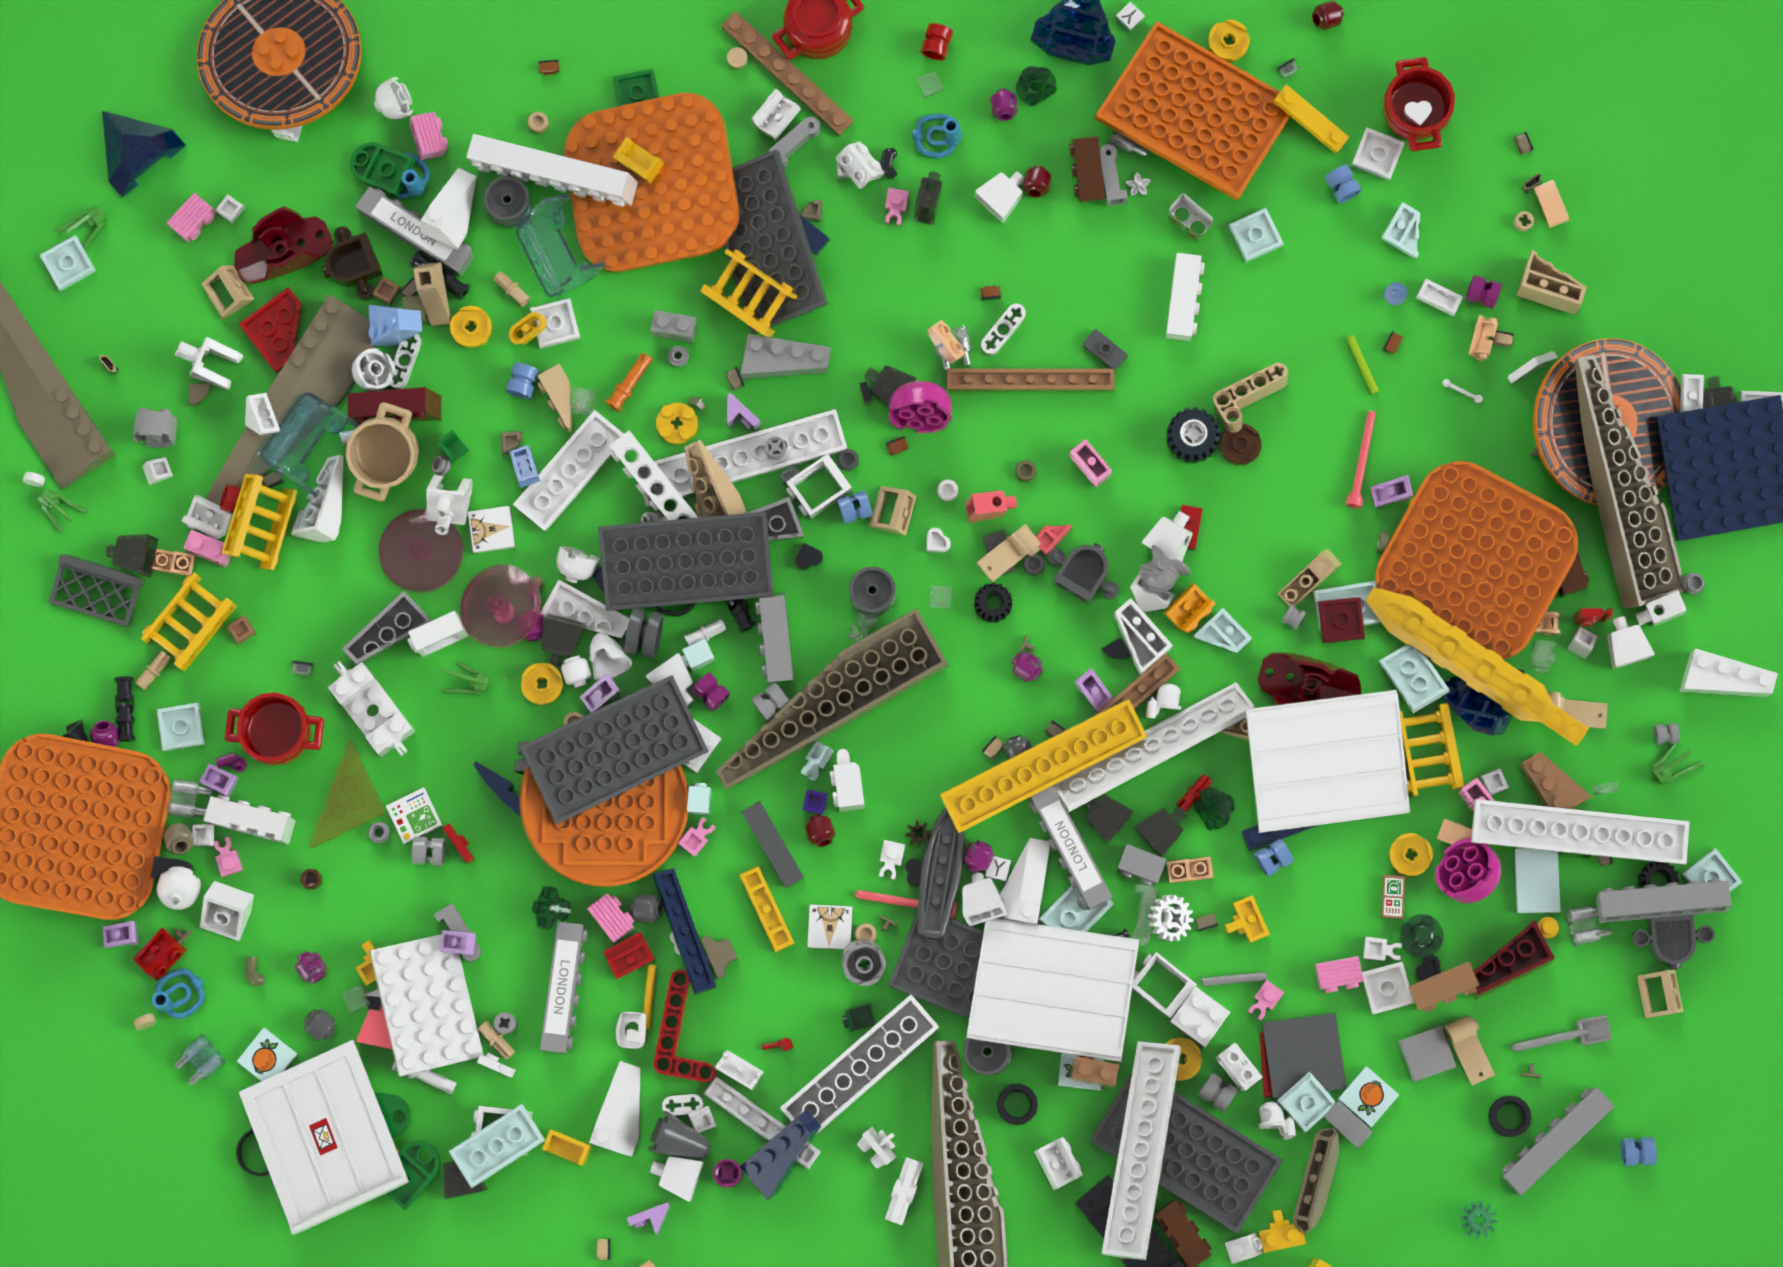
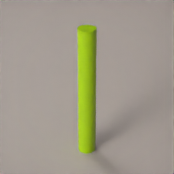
[1346,335,1379,395]

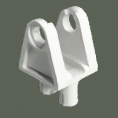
[174,337,243,390]
[426,475,473,535]

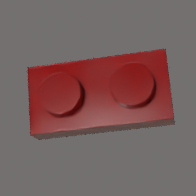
[1181,505,1203,550]

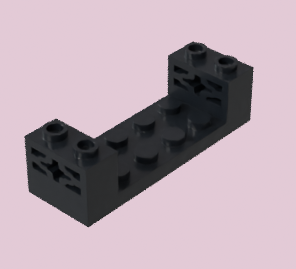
[1074,1175,1185,1267]

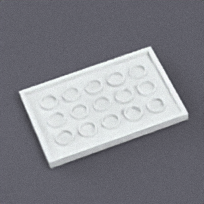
[369,934,484,1077]

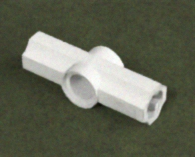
[885,1157,924,1225]

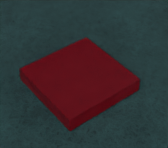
[1317,597,1365,644]

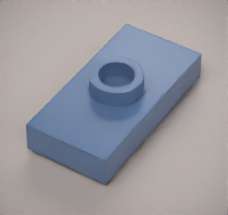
[509,445,540,488]

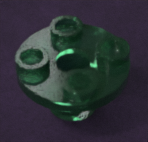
[1016,66,1057,106]
[1194,787,1235,831]
[532,886,571,929]
[1400,914,1444,957]

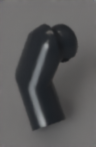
[880,148,897,180]

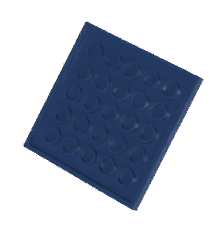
[1655,395,1783,541]

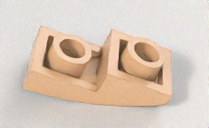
[1534,180,1569,228]
[150,548,195,576]
[1437,819,1472,849]
[1167,856,1214,883]

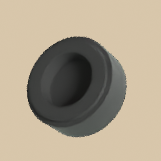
[838,449,859,471]
[1023,554,1045,576]

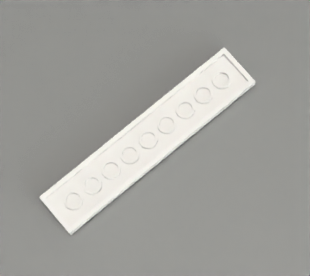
[638,409,847,508]
[1054,682,1255,812]
[1471,799,1690,865]
[1102,1041,1181,1260]

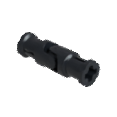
[409,250,470,301]
[726,599,756,633]
[114,676,136,742]

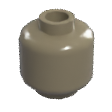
[164,823,193,855]

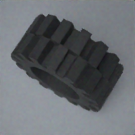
[974,583,1012,623]
[1638,862,1680,888]

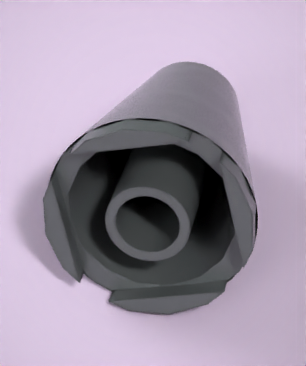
[648,1111,711,1160]

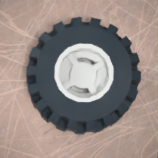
[1167,407,1220,463]

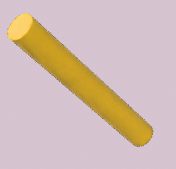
[643,965,657,1030]

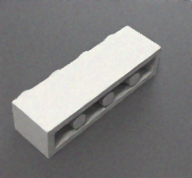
[1166,253,1205,341]

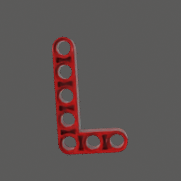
[653,970,716,1083]

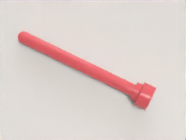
[1345,410,1376,509]
[855,890,958,919]

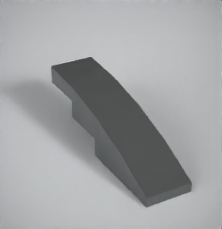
[741,801,804,888]

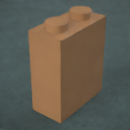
[1070,1056,1119,1088]

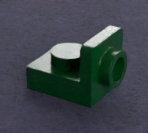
[842,1004,875,1032]

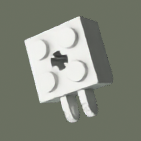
[830,749,865,812]

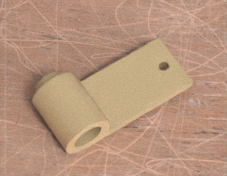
[976,524,1041,583]
[1548,692,1608,729]
[1444,1015,1495,1086]

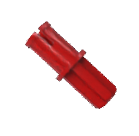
[1176,774,1212,813]

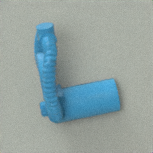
[912,114,963,158]
[391,152,430,199]
[152,968,205,1019]

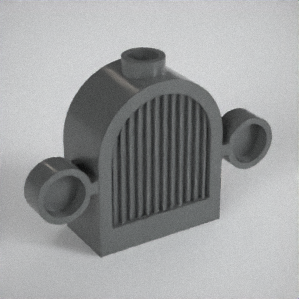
[1048,543,1119,605]
[1631,915,1715,970]

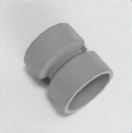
[751,682,789,721]
[412,837,446,866]
[1197,1072,1238,1112]

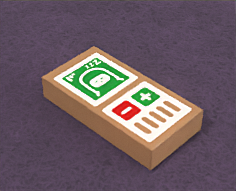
[1381,875,1405,919]

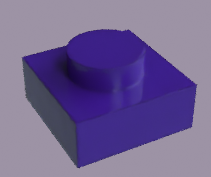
[802,789,828,815]

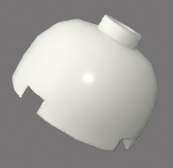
[374,77,413,120]
[352,348,395,391]
[556,546,600,583]
[157,867,201,910]

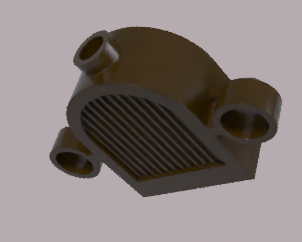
[322,226,383,300]

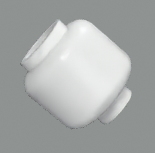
[561,655,591,688]

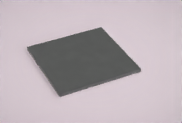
[1262,1013,1347,1098]

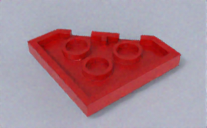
[239,287,302,374]

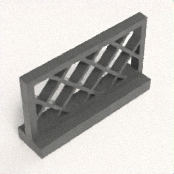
[49,554,145,627]

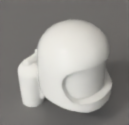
[1146,683,1181,718]
[1259,1101,1296,1140]

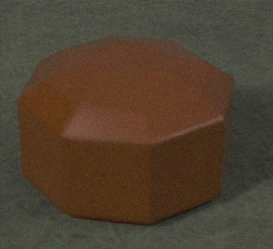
[301,869,322,890]

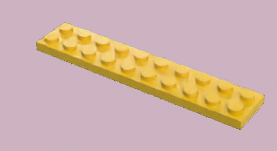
[939,699,1147,833]

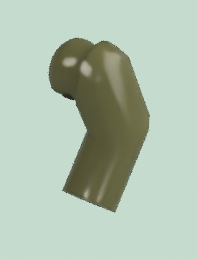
[244,956,265,987]

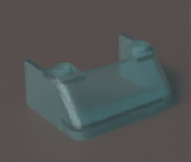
[516,194,605,297]
[260,392,359,497]

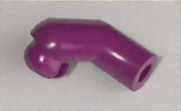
[215,753,247,772]

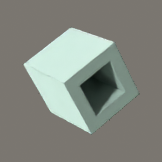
[681,639,715,671]
[687,783,712,815]

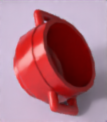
[772,0,864,60]
[1383,57,1455,152]
[224,692,324,766]

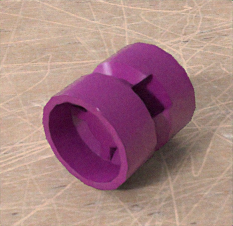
[1465,274,1502,309]
[691,672,731,712]
[713,1159,743,1188]

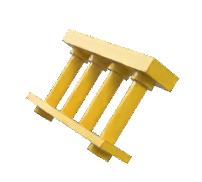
[700,249,798,337]
[221,474,298,570]
[141,573,237,672]
[1400,703,1465,798]

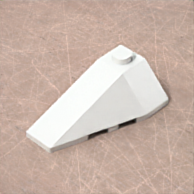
[998,838,1050,924]

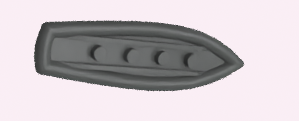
[917,808,965,939]

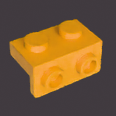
[1164,583,1216,633]

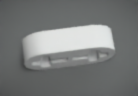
[662,1094,703,1116]

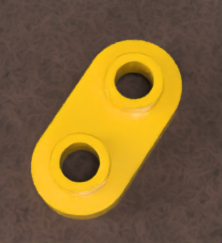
[509,312,547,345]

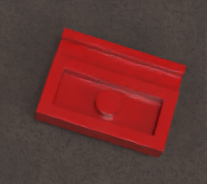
[1574,608,1613,627]
[603,932,655,980]

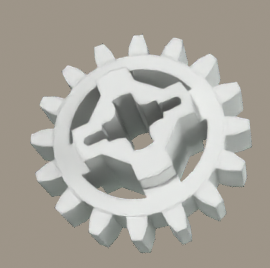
[1148,895,1193,941]

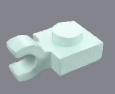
[801,741,834,781]

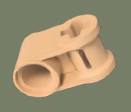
[1534,612,1561,636]

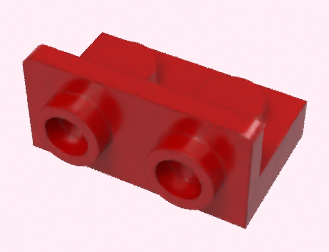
[133,927,186,981]

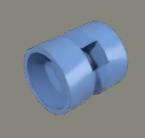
[1324,165,1362,204]
[505,362,540,399]
[837,490,873,525]
[1254,839,1294,877]
[1620,1137,1657,1166]

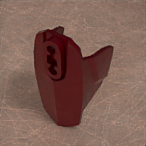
[234,207,333,284]
[1257,652,1362,705]

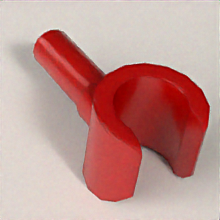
[762,1038,794,1052]

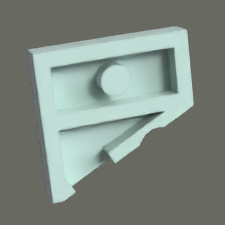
[1381,202,1420,259]
[1194,608,1253,653]

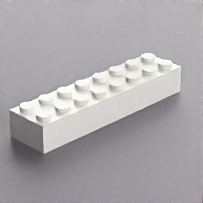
[466,134,638,207]
[780,995,939,1136]

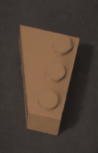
[1518,752,1592,809]
[1408,961,1480,1013]

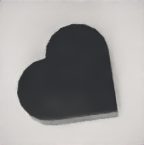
[796,543,823,570]
[905,858,922,887]
[1415,955,1441,981]

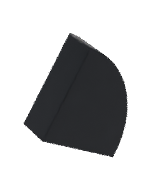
[1101,638,1131,659]

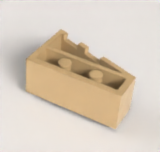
[1516,250,1587,315]

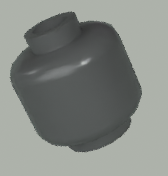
[1003,735,1032,760]
[630,895,663,923]
[303,1009,336,1041]

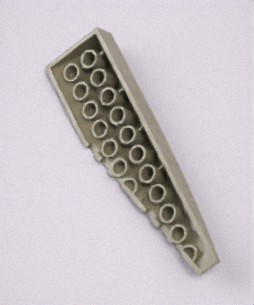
[0,280,115,490]
[205,295,377,506]
[1575,354,1686,608]
[716,609,949,790]
[931,1041,1008,1267]

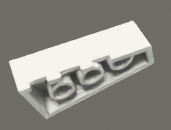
[1679,648,1778,697]

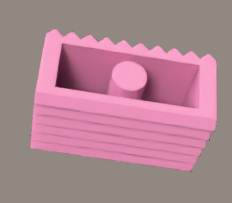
[409,112,448,161]
[167,193,216,243]
[1070,440,1112,488]
[184,530,231,568]
[1458,778,1494,812]
[587,893,635,944]
[1314,956,1363,993]

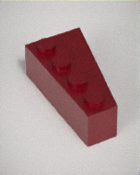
[347,387,441,425]
[1472,920,1555,1000]

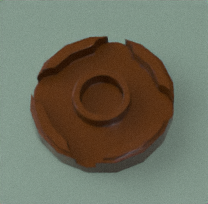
[1220,424,1262,465]

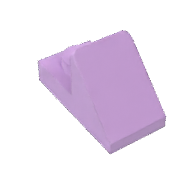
[727,393,761,431]
[1371,475,1413,507]
[1075,668,1114,712]
[580,673,620,713]
[199,764,239,797]
[103,921,138,948]
[440,930,476,955]
[627,1202,670,1235]

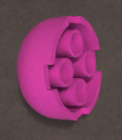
[889,381,952,433]
[1435,838,1501,903]

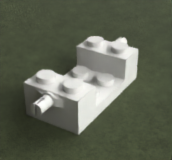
[328,661,416,757]

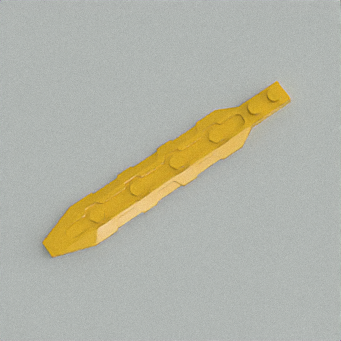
[1365,587,1589,746]

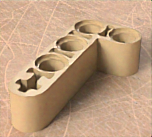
[1213,363,1288,433]

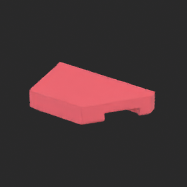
[1036,525,1072,557]

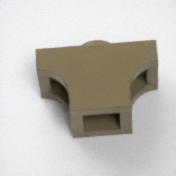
[701,935,738,979]

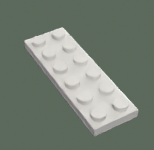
[513,410,624,532]

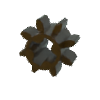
[905,820,932,848]

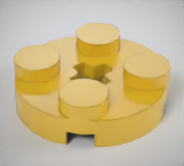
[1208,20,1250,62]
[450,306,492,348]
[656,403,698,445]
[521,663,564,706]
[1389,833,1433,876]
[1165,1038,1202,1081]

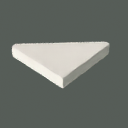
[1507,352,1558,384]

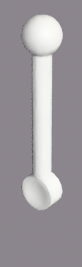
[1442,379,1483,403]

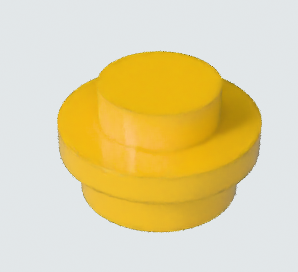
[1537,917,1559,939]

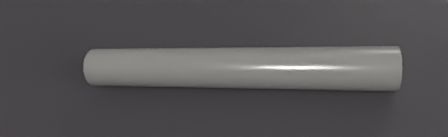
[1202,972,1267,986]

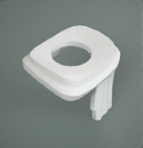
[616,1012,647,1049]

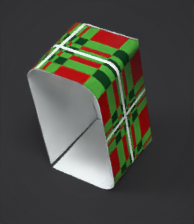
[1168,193,1213,241]

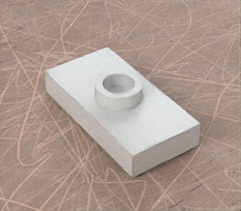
[1416,279,1463,316]

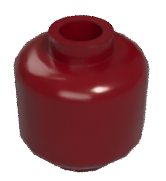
[1312,0,1344,30]
[1023,166,1051,198]
[805,814,835,847]

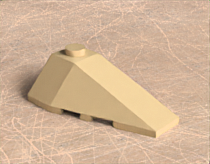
[684,440,747,518]

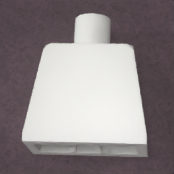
[975,171,1024,223]
[1142,511,1192,561]
[1635,591,1687,626]
[1607,616,1655,670]
[646,653,694,706]
[962,873,1008,926]
[650,1156,704,1202]

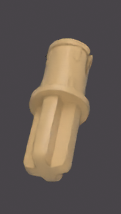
[494,271,531,307]
[135,651,171,691]
[478,1021,515,1060]

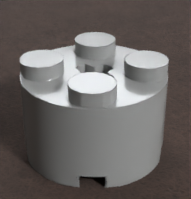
[133,408,178,448]
[841,939,886,986]

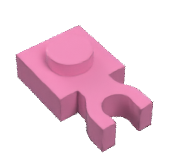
[885,188,909,226]
[678,817,716,857]
[214,837,243,877]
[1247,980,1284,1021]

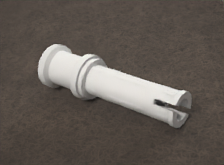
[392,1062,457,1095]

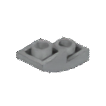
[1324,1101,1373,1148]

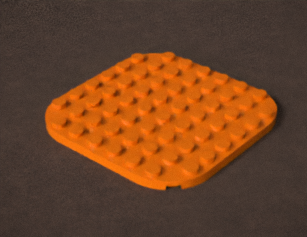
[564,93,739,272]
[1375,461,1578,660]
[0,734,171,920]

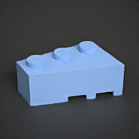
[368,305,422,347]

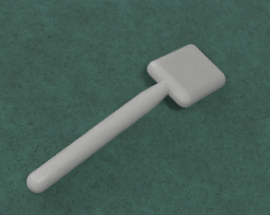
[1512,1015,1612,1052]

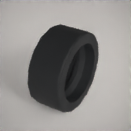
[997,1084,1038,1125]
[1488,1096,1532,1137]

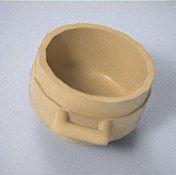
[346,402,419,502]

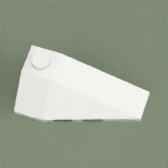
[420,168,477,250]
[291,455,343,543]
[589,1061,641,1157]

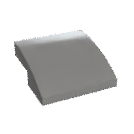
[1398,1026,1456,1082]

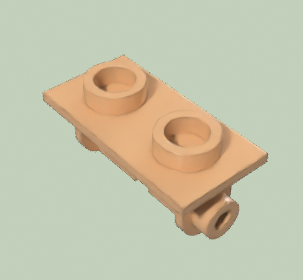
[1469,315,1498,362]
[927,320,966,364]

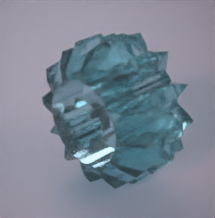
[1460,1201,1498,1238]

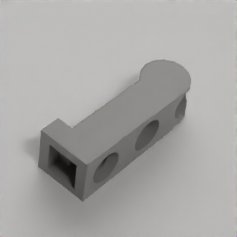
[768,117,820,168]
[1100,144,1128,207]
[433,903,481,962]

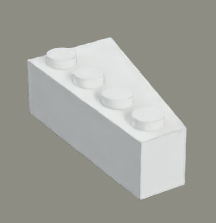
[203,794,296,845]

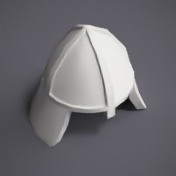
[589,633,632,680]

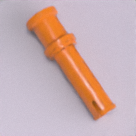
[605,352,653,412]

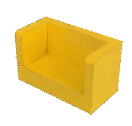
[613,137,664,184]
[542,1129,592,1166]

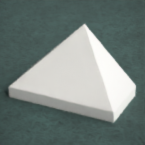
[245,393,280,435]
[1131,574,1175,612]

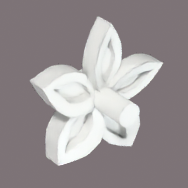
[1126,173,1151,197]

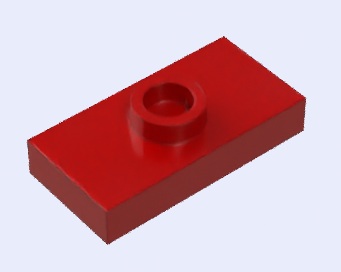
[443,823,475,864]

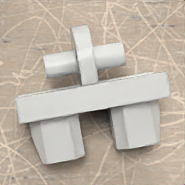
[857,1127,897,1168]

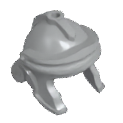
[1139,545,1191,593]

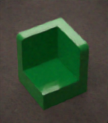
[436,430,469,463]

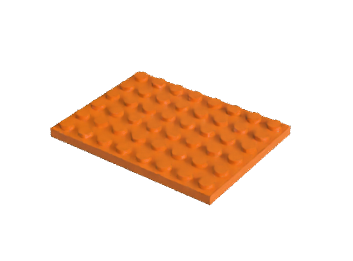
[1094,21,1291,201]

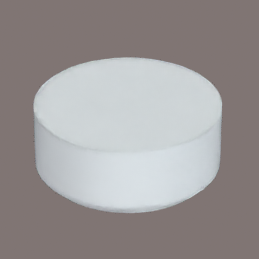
[22,472,45,487]
[937,480,958,502]

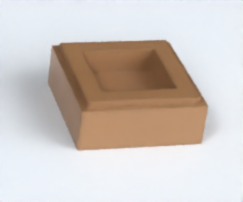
[372,277,401,306]
[227,615,256,644]

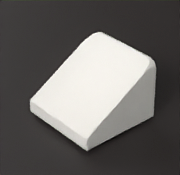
[143,457,173,485]
[1568,626,1598,658]

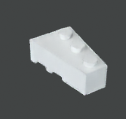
[1114,598,1173,676]

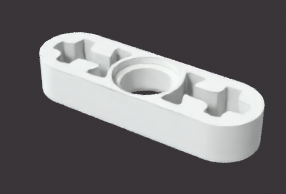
[981,303,1026,356]
[390,334,422,389]

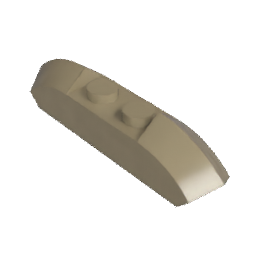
[1293,1127,1339,1234]

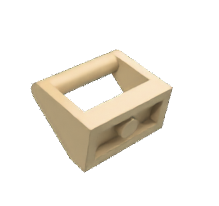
[201,265,254,319]
[869,486,917,536]
[1637,970,1683,1019]

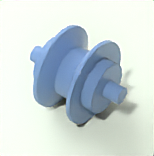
[1384,282,1407,305]

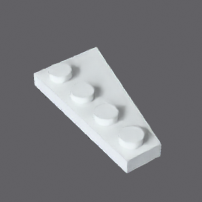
[540,580,630,638]

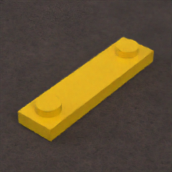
[1273,84,1349,154]
[739,866,795,953]

